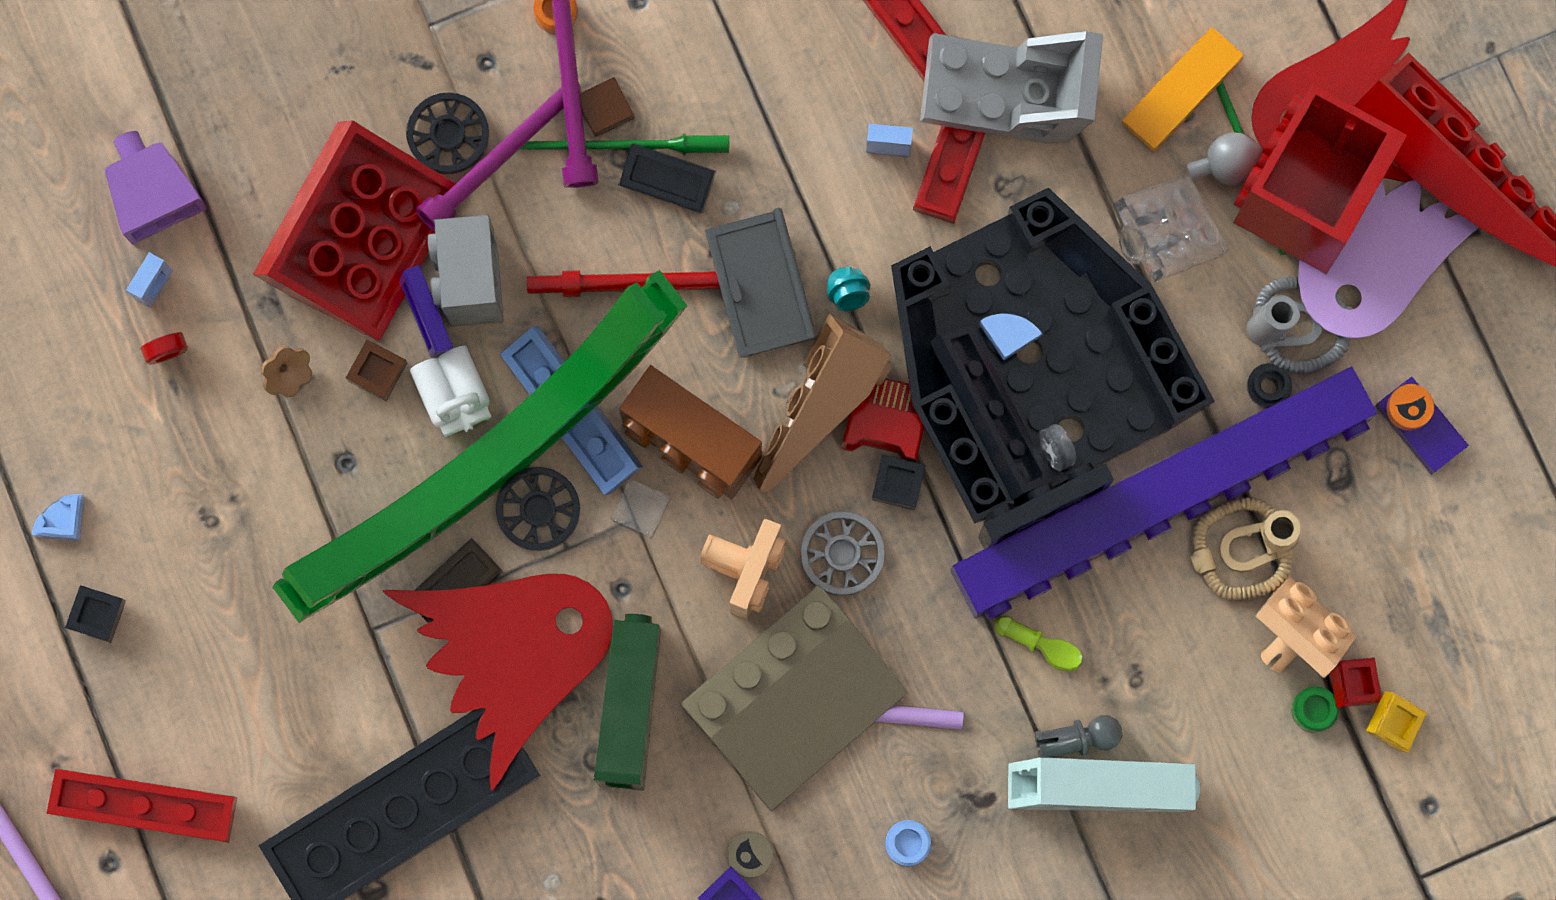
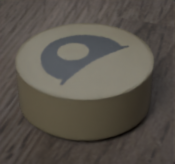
[728,832,773,878]

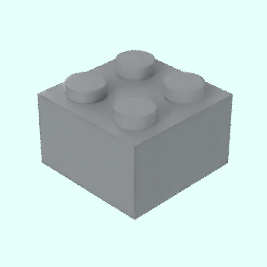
[428,215,504,327]

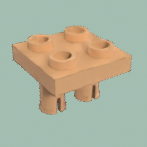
[700,518,786,620]

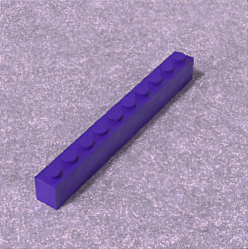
[950,366,1378,621]

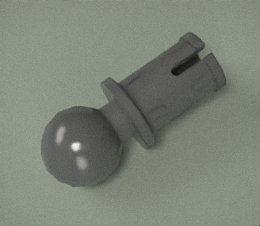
[1035,715,1123,758]

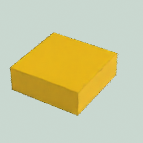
[1366,691,1427,753]

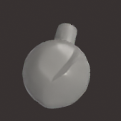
[1187,132,1263,186]

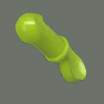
[994,616,1083,672]

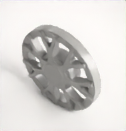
[801,511,885,596]

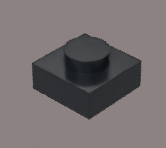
[872,454,926,510]
[65,585,126,643]

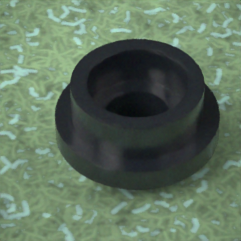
[1247,363,1292,408]

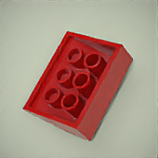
[253,120,455,341]

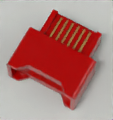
[842,378,924,462]

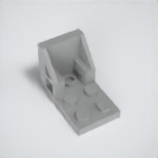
[920,31,1103,143]

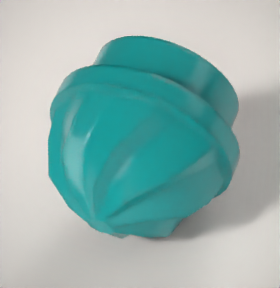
[827,266,871,312]

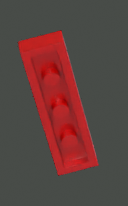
[46,768,237,843]

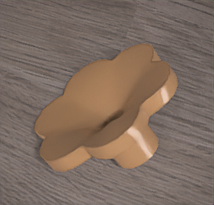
[261,346,312,397]

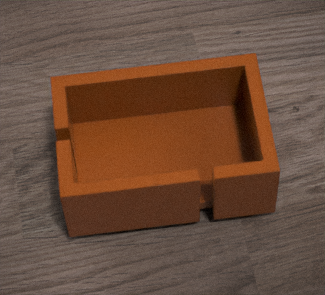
[619,365,763,500]

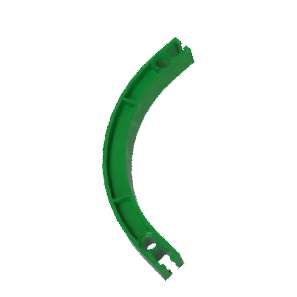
[272,270,688,623]

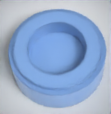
[885,820,931,867]

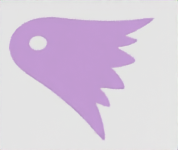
[1298,180,1479,338]

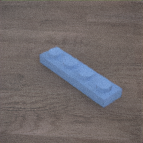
[500,327,643,495]

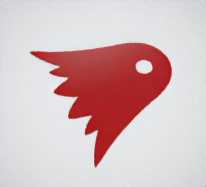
[1251,0,1427,187]
[383,573,613,791]

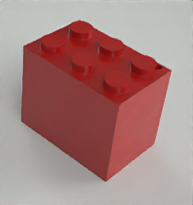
[1233,83,1407,274]

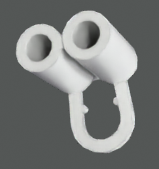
[410,346,492,437]

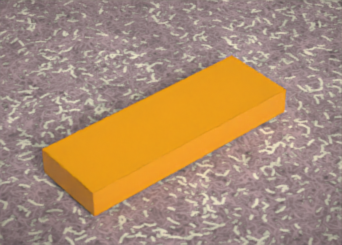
[1122,27,1244,153]

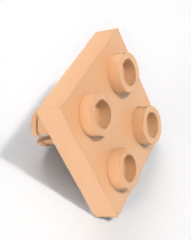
[1255,576,1357,678]

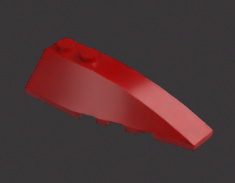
[1354,52,1556,267]

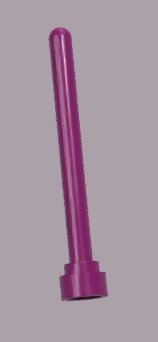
[552,0,599,188]
[415,84,581,233]

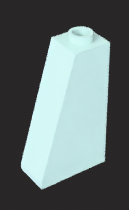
[1008,758,1200,812]

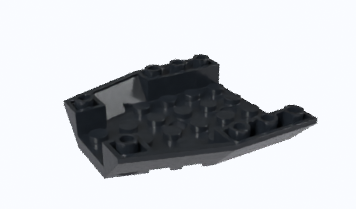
[891,187,1215,524]

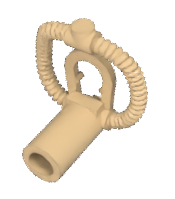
[1190,497,1301,600]

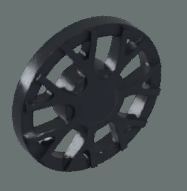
[406,92,489,174]
[496,467,580,551]

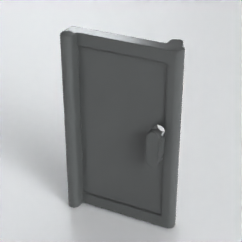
[705,207,817,358]

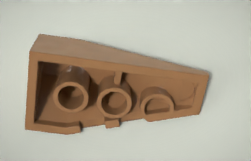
[753,313,891,493]

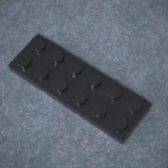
[258,708,541,900]

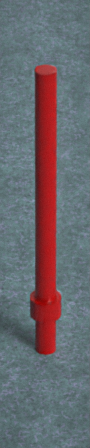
[527,270,721,297]

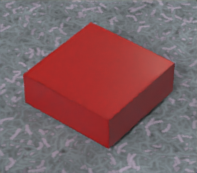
[1330,657,1382,708]

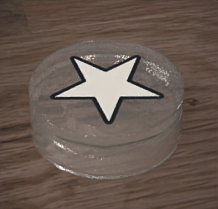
[1039,424,1076,471]

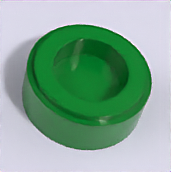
[1291,686,1339,733]

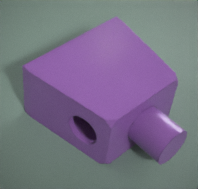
[105,131,208,245]

